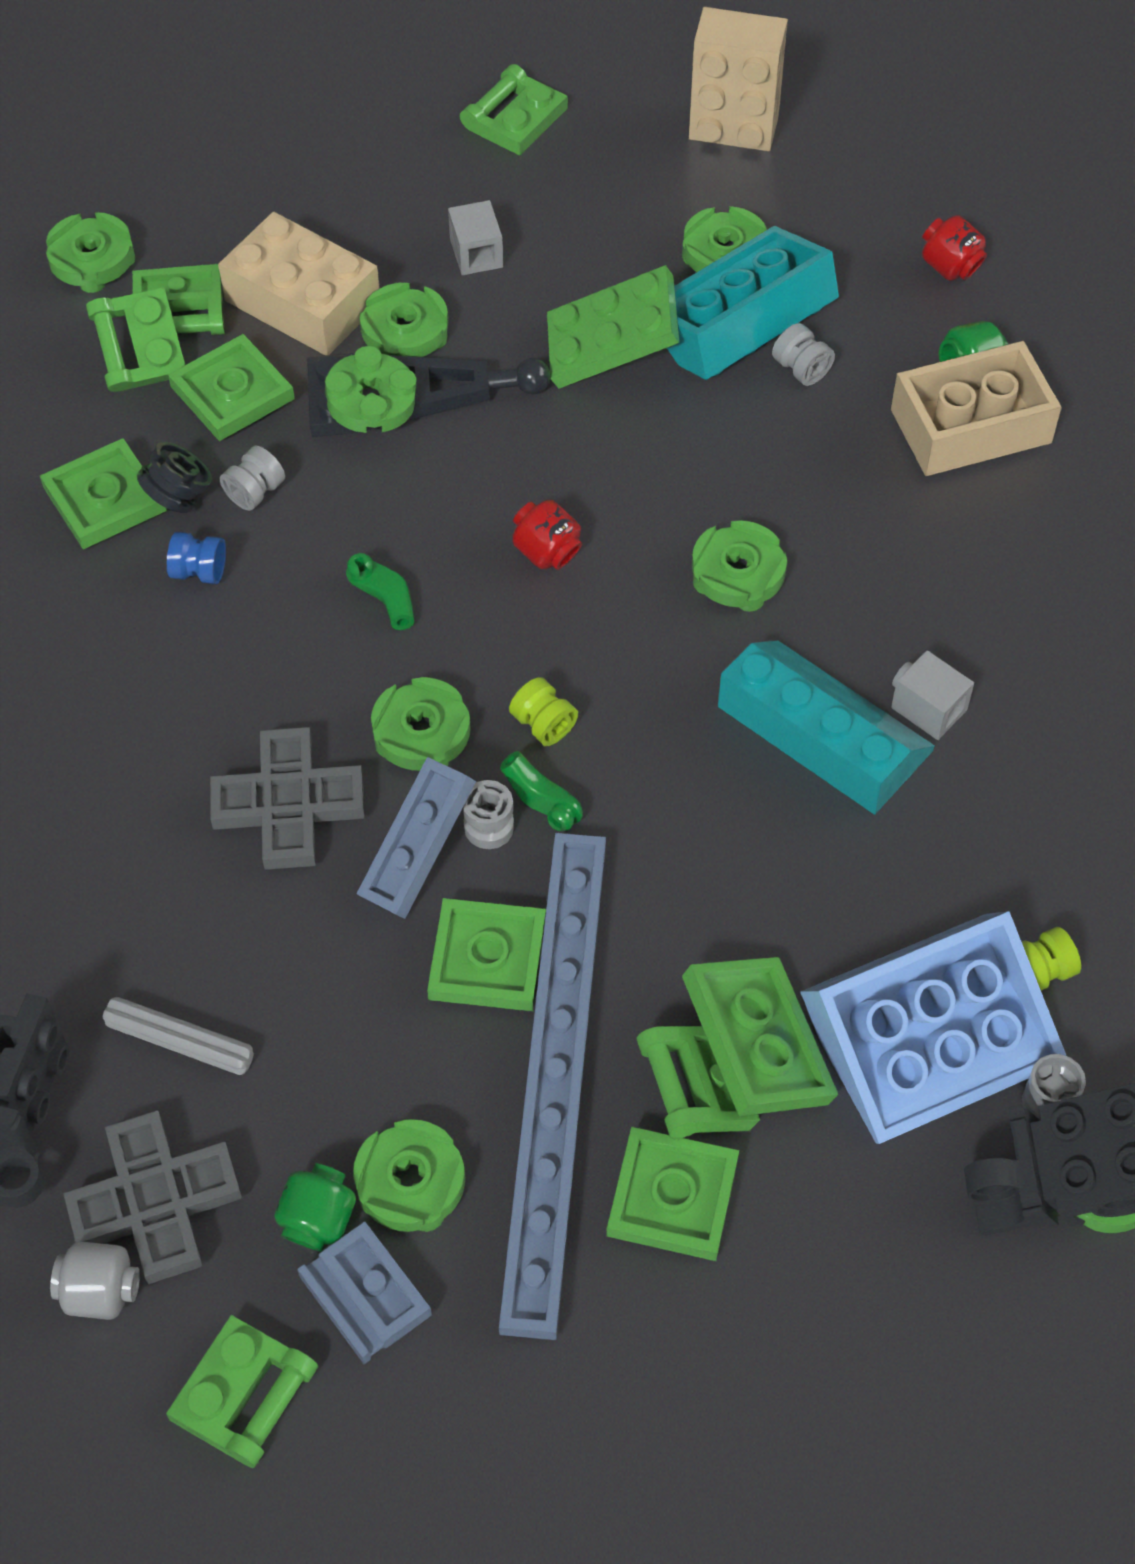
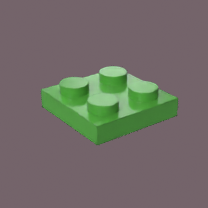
[168,334,295,442]
[40,438,167,550]
[427,898,546,1011]
[607,1127,739,1261]

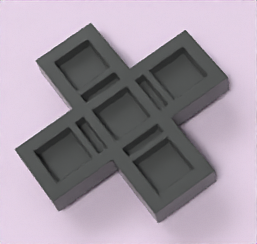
[210,727,365,870]
[63,1111,242,1284]

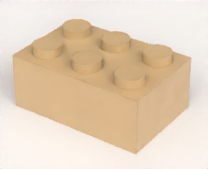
[689,7,788,151]
[218,212,379,356]
[891,341,1061,476]

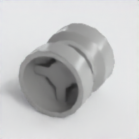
[772,323,835,386]
[220,446,285,511]
[463,780,514,849]
[1022,1054,1086,1120]

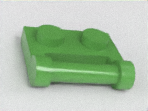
[460,64,568,156]
[132,264,225,335]
[86,287,185,392]
[636,1026,760,1139]
[166,1315,318,1468]

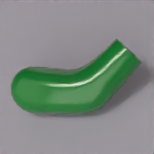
[346,553,414,630]
[500,751,583,832]

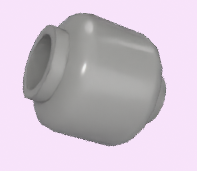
[50,1242,140,1320]

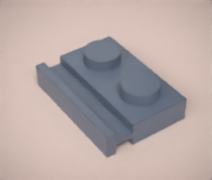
[297,1222,432,1364]

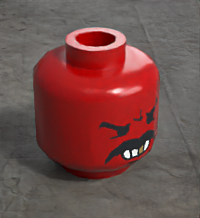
[922,215,987,281]
[512,500,582,570]

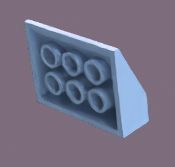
[800,911,1066,1144]

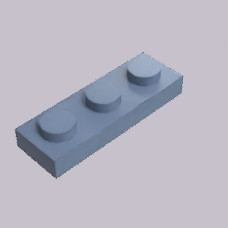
[356,757,476,919]

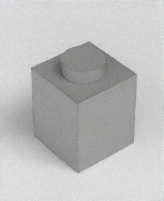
[448,200,503,275]
[891,650,974,740]

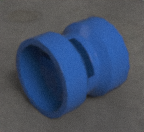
[167,531,226,585]

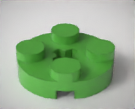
[682,206,767,272]
[46,212,135,293]
[360,283,448,357]
[325,346,416,433]
[692,520,787,612]
[371,677,471,771]
[353,1119,465,1232]

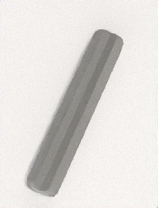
[103,997,254,1075]

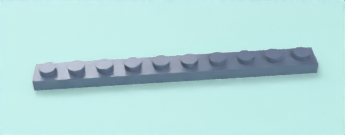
[499,833,606,1340]

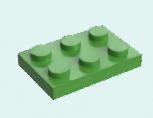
[547,265,679,389]
[682,957,838,1116]

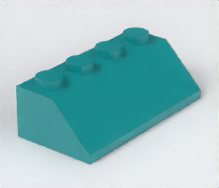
[667,226,839,380]
[718,641,935,815]

